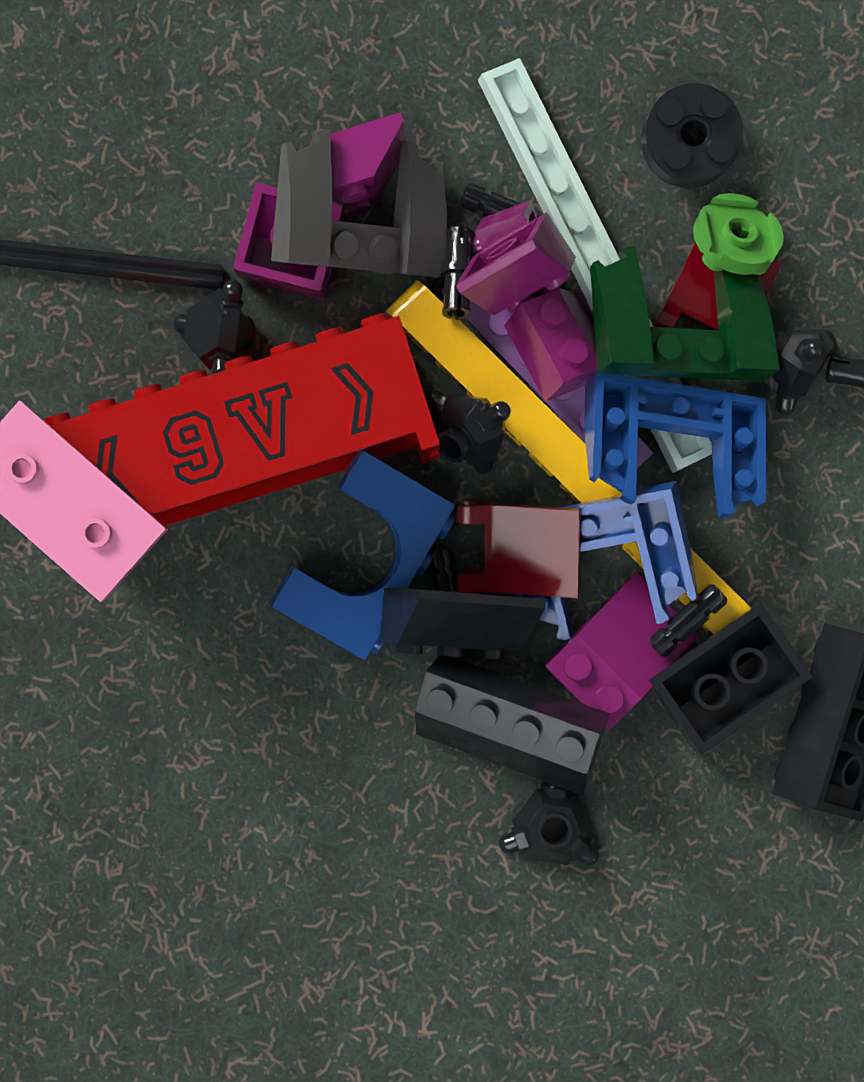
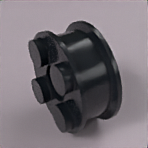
[641,83,743,188]

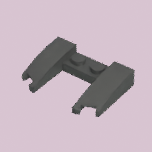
[271,129,447,278]

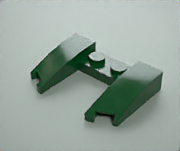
[590,246,779,381]

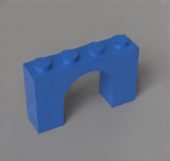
[269,450,455,660]

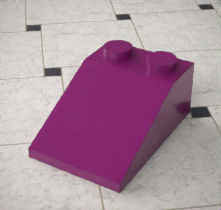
[542,572,698,731]

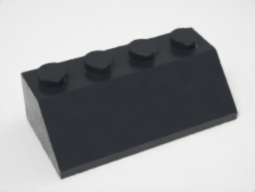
[771,623,864,822]
[415,655,610,795]

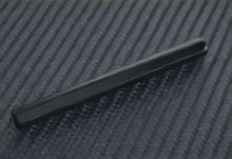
[0,239,225,290]

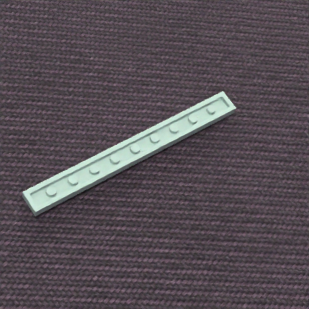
[478,58,712,473]

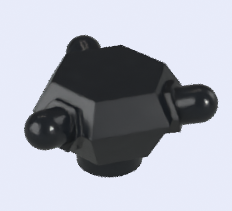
[174,280,255,374]
[772,330,835,415]
[426,390,511,474]
[499,783,599,865]

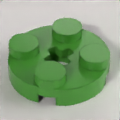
[693,193,784,275]

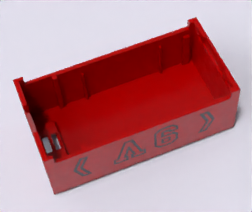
[43,313,440,526]

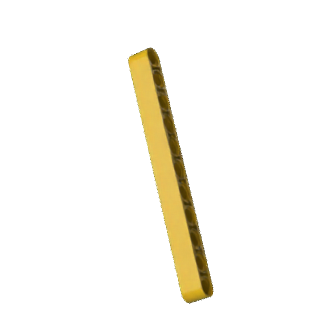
[385,280,751,634]

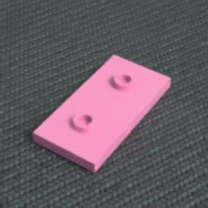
[0,400,168,602]

